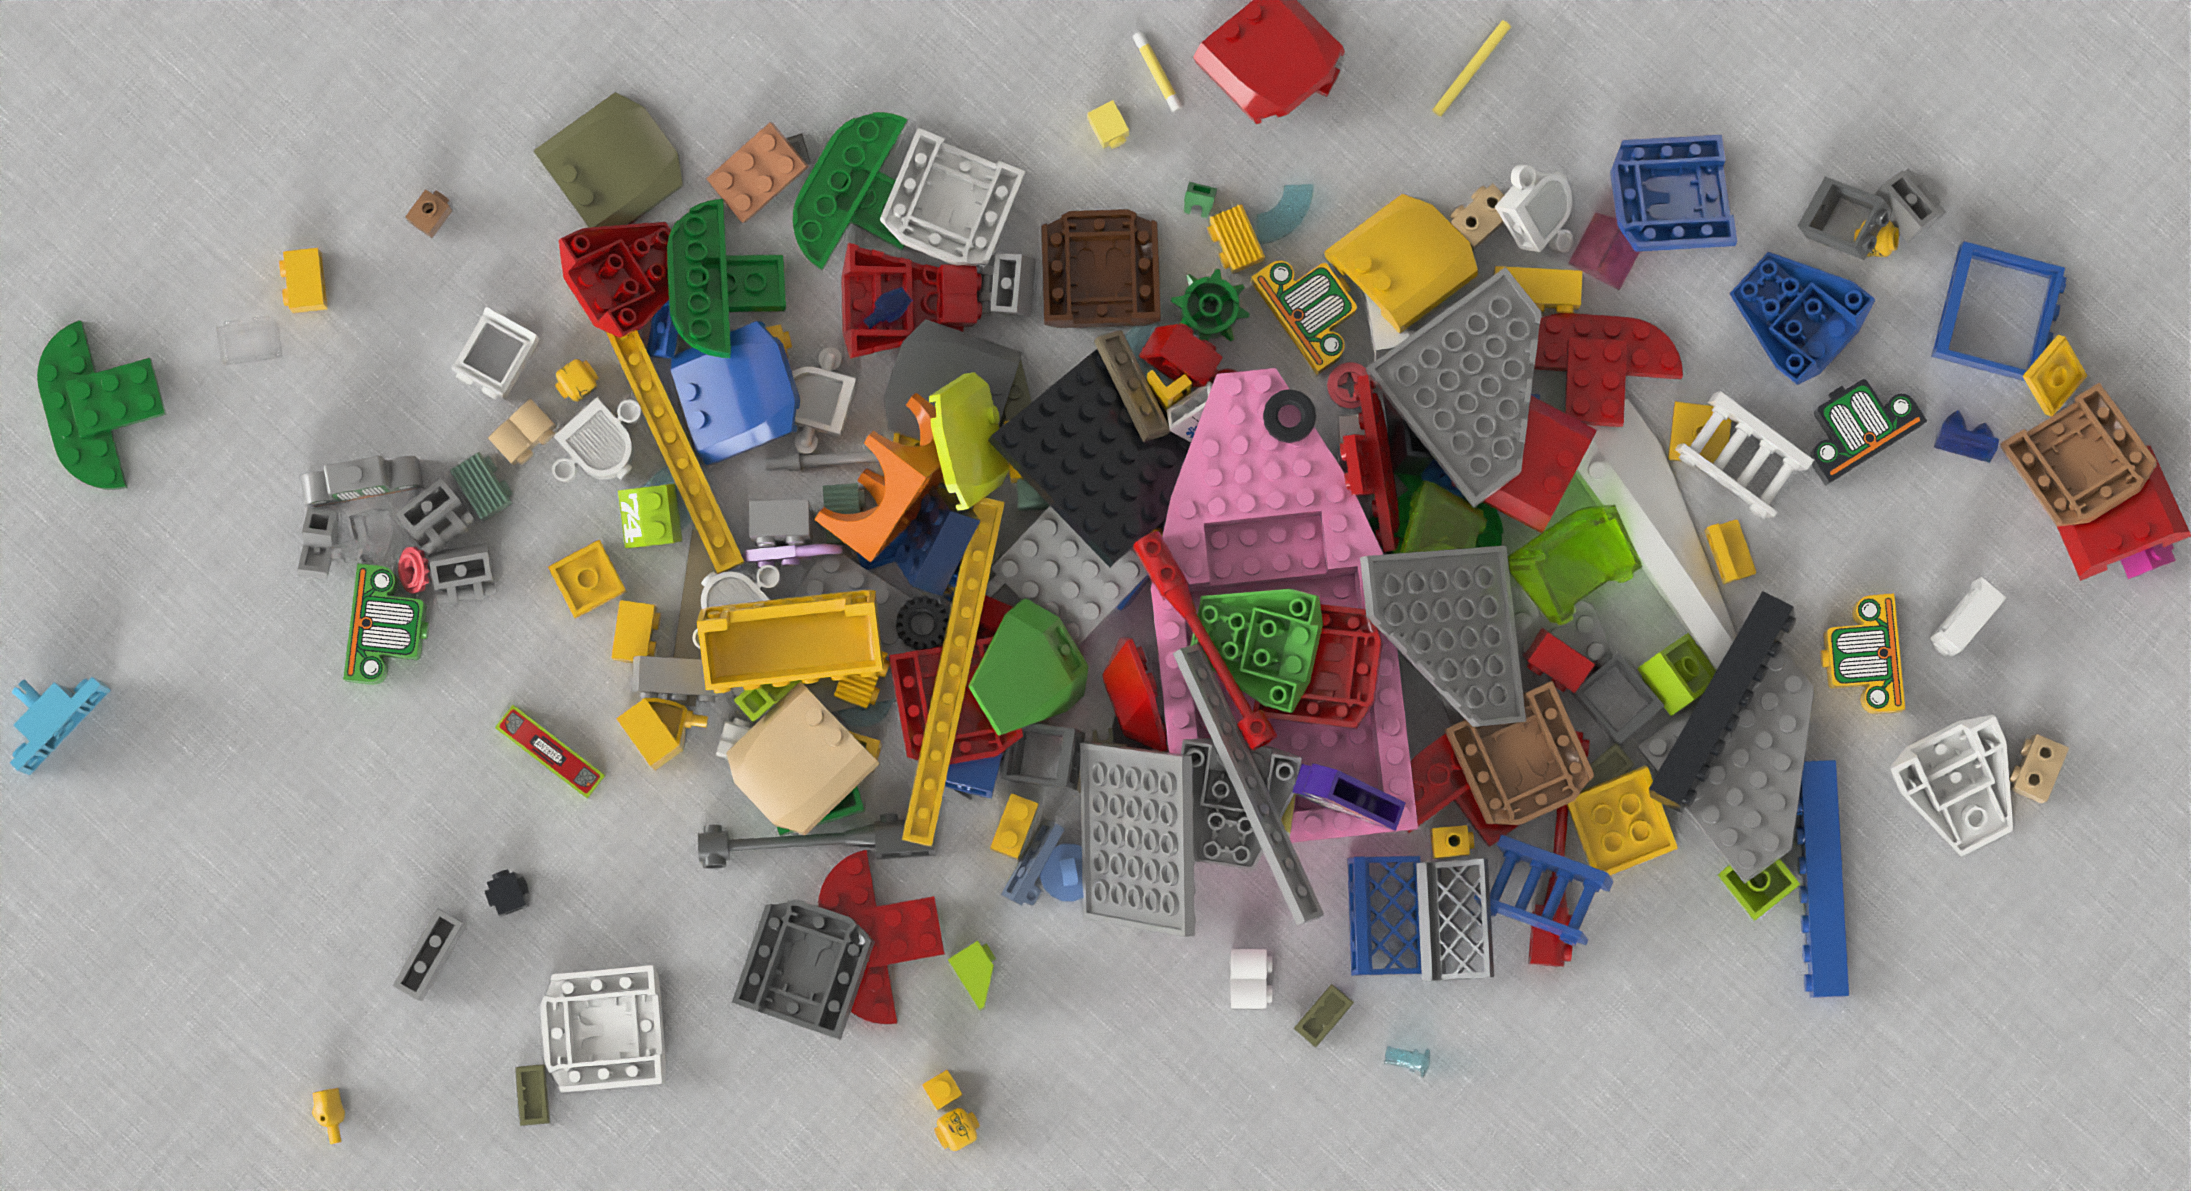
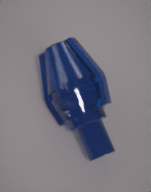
[863,287,912,329]

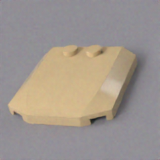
[726,681,880,836]

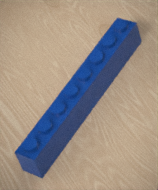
[1796,760,1849,998]

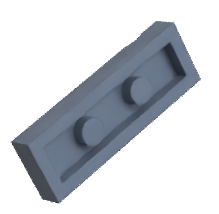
[1001,818,1065,906]

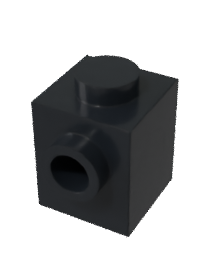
[484,869,529,917]

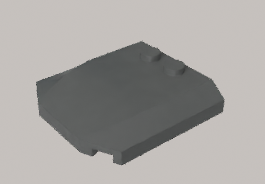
[883,319,1022,441]
[732,900,875,1040]

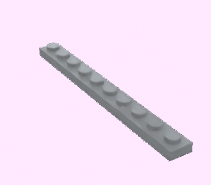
[1173,644,1324,926]

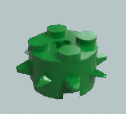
[1171,268,1250,342]

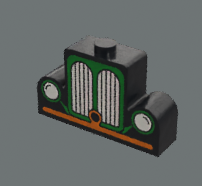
[1810,379,1927,486]

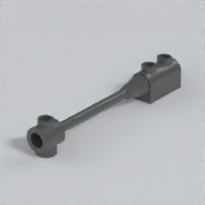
[698,813,936,869]

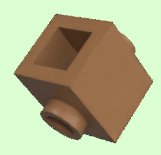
[405,189,452,238]

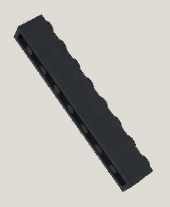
[1649,591,1797,813]

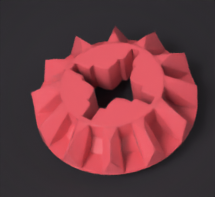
[1327,362,1373,409]
[398,547,430,594]

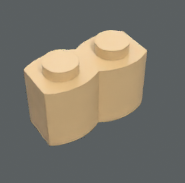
[488,399,557,465]

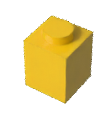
[922,1069,963,1110]

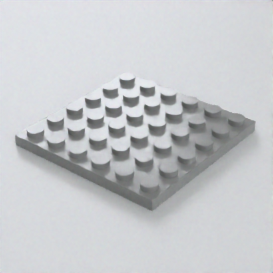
[1080,742,1196,937]

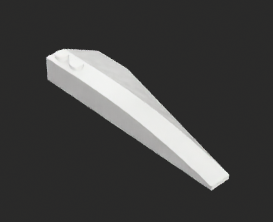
[1575,398,1737,671]

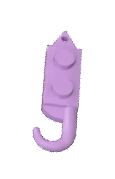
[741,544,843,569]

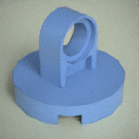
[1040,843,1084,902]

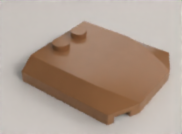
[2000,382,2157,526]
[1444,681,1594,825]

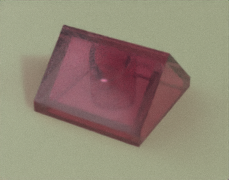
[1568,212,1640,290]

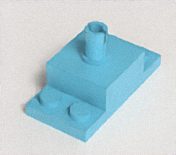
[10,677,111,775]

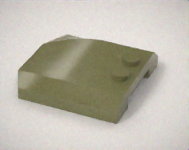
[533,92,683,227]

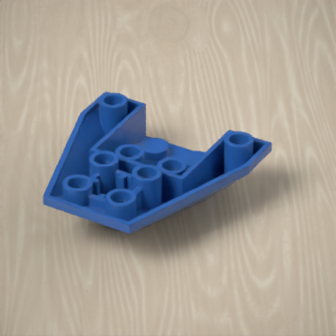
[1729,252,1875,385]

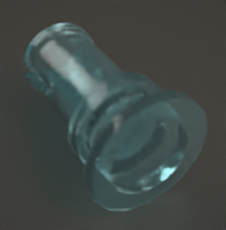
[1384,1046,1430,1078]

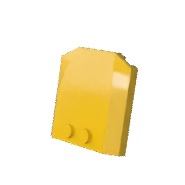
[1324,194,1478,334]

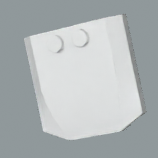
[880,128,1025,266]
[540,965,666,1093]

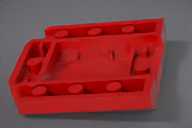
[1193,0,1345,124]
[1451,395,1597,534]
[2056,445,2191,581]
[1253,604,1383,729]
[889,637,1023,765]

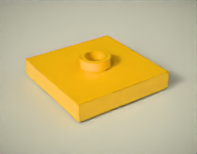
[2023,335,2088,417]
[1668,401,1732,466]
[548,540,627,619]

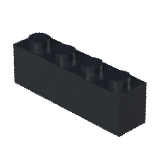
[1383,394,1434,476]

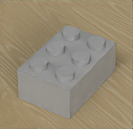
[749,499,813,549]

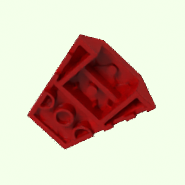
[841,243,964,359]

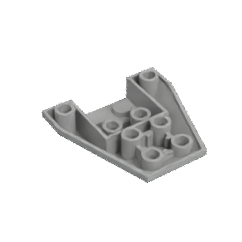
[1181,738,1302,870]

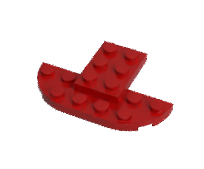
[1534,313,1683,427]
[1340,375,1400,552]
[1407,719,1519,847]
[818,850,945,1025]

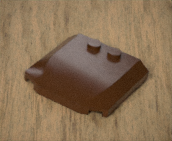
[1041,209,1161,328]

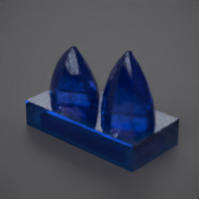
[1934,410,1999,463]

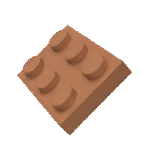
[706,122,809,223]

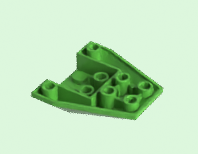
[1190,589,1323,713]
[968,598,1089,735]

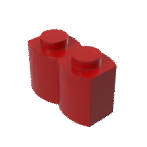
[937,264,982,327]

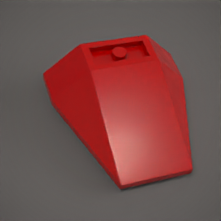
[559,222,671,338]
[1102,636,1167,752]

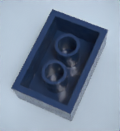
[895,485,980,596]

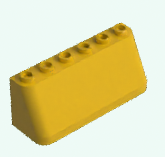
[697,590,883,693]

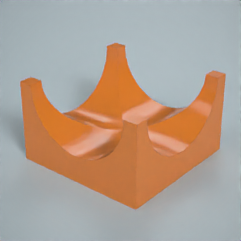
[814,393,944,562]

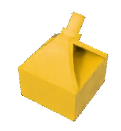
[616,698,708,771]

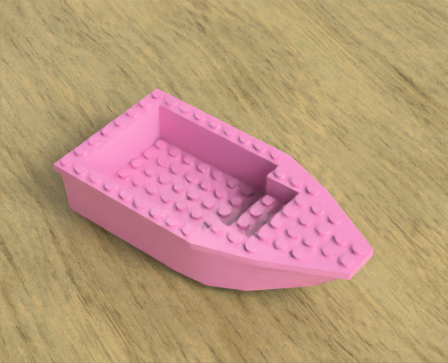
[1151,368,1418,843]

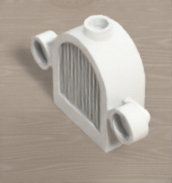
[1495,164,1573,253]
[792,347,857,455]
[552,398,642,483]
[692,565,781,649]

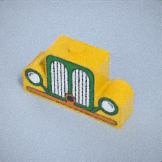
[1250,260,1357,375]
[1820,593,1905,714]

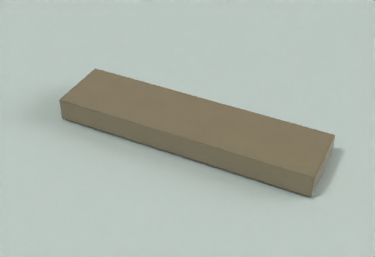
[1094,330,1170,442]

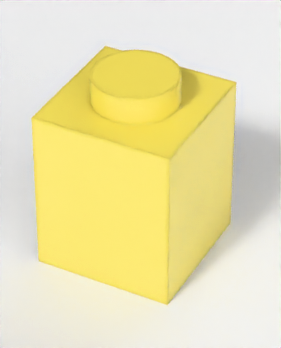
[1087,100,1129,149]

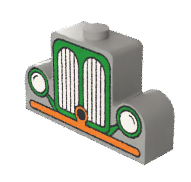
[300,456,424,508]

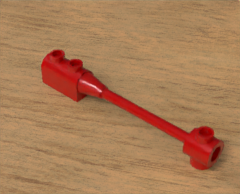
[1133,531,1278,751]
[1528,731,1590,967]

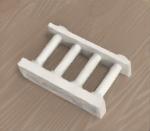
[1675,391,1814,519]

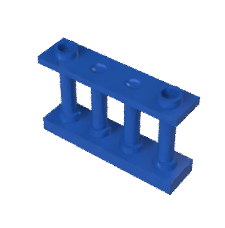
[1474,835,1614,946]

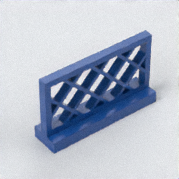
[1347,856,1422,976]

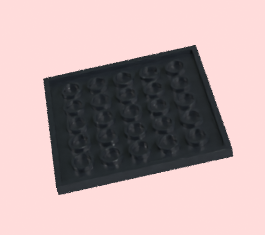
[988,349,1191,568]

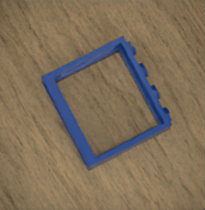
[1931,241,2067,382]

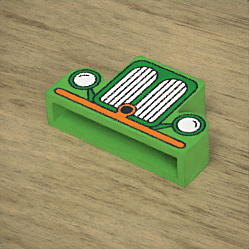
[343,563,429,685]

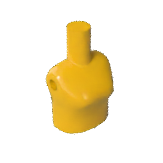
[312,1088,345,1144]

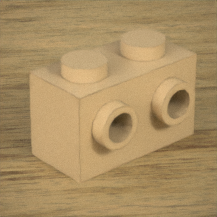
[1450,183,1504,251]
[2009,734,2069,804]

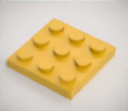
[1567,766,1678,875]

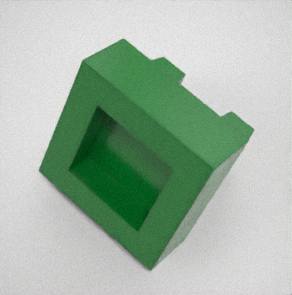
[1184,181,1217,218]

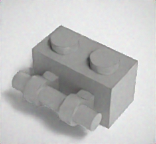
[1874,168,1946,243]
[978,253,1036,317]
[396,478,475,556]
[429,543,496,605]

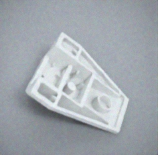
[1889,715,2013,857]

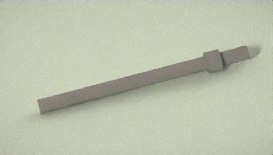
[765,451,879,471]

